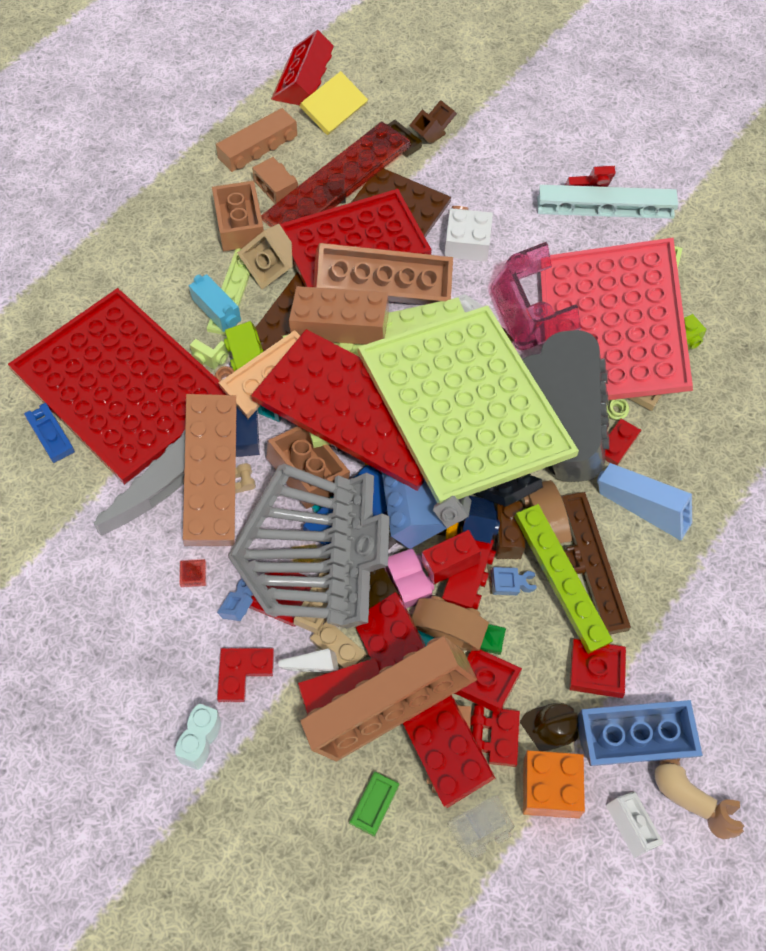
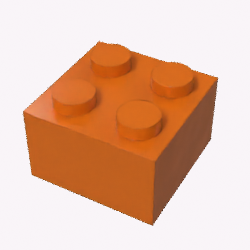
[523,750,585,819]

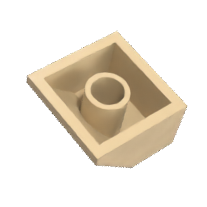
[237,224,293,289]

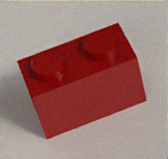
[422,530,481,584]

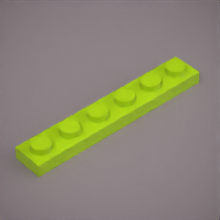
[514,504,613,654]

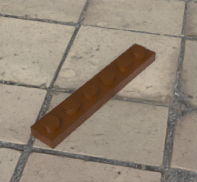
[561,492,631,635]

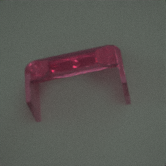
[490,241,581,350]

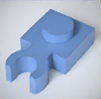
[490,567,537,596]
[217,578,253,621]

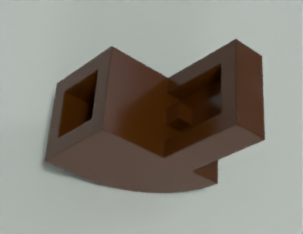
[409,100,457,143]

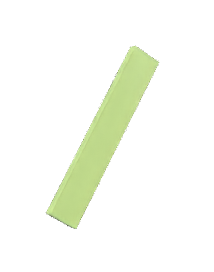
[206,248,251,335]

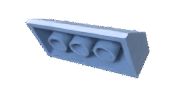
[382,472,449,549]
[577,700,703,766]

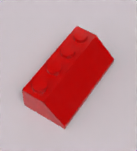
[271,30,334,106]

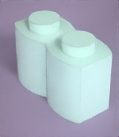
[175,704,221,770]

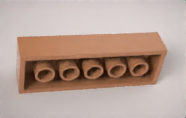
[314,243,453,305]
[183,394,236,546]
[300,636,477,762]

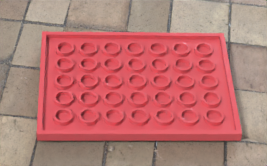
[540,238,693,400]

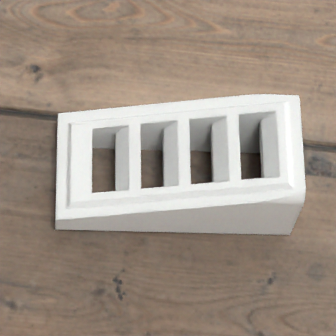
[278,649,339,673]

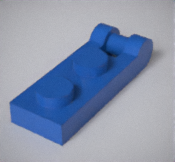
[24,403,75,463]

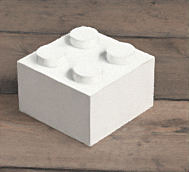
[445,208,493,262]

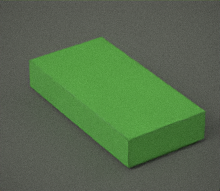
[349,771,399,837]

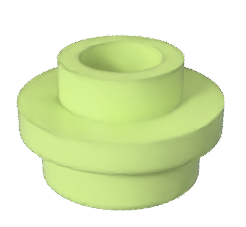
[607,399,629,420]

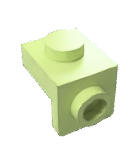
[190,339,228,370]

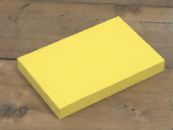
[299,71,368,135]

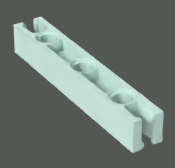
[537,185,678,219]

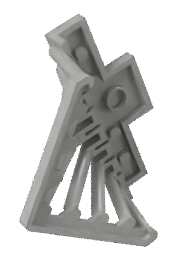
[229,464,389,629]

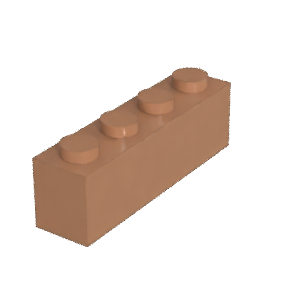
[216,108,297,172]

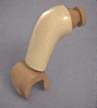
[654,759,745,839]

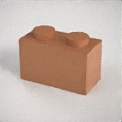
[252,157,298,206]

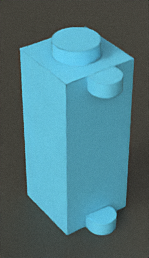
[188,274,241,332]

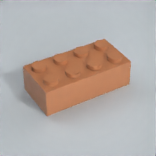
[289,286,389,345]

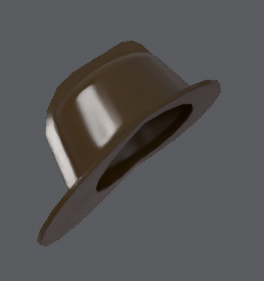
[520,703,579,751]

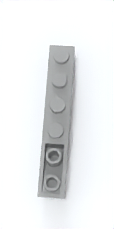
[93,429,186,536]

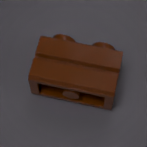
[495,502,525,559]

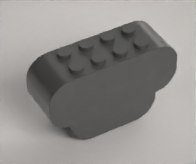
[522,330,610,482]

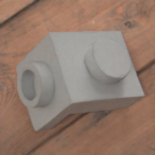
[433,496,471,528]

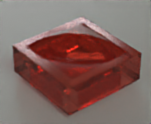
[180,559,207,588]

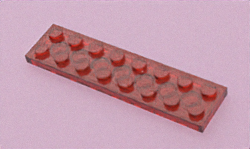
[261,121,411,227]

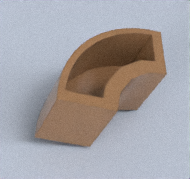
[521,480,572,543]
[412,596,489,651]

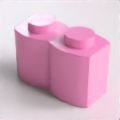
[384,549,434,608]

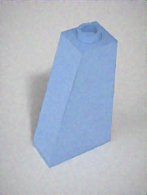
[597,463,692,541]

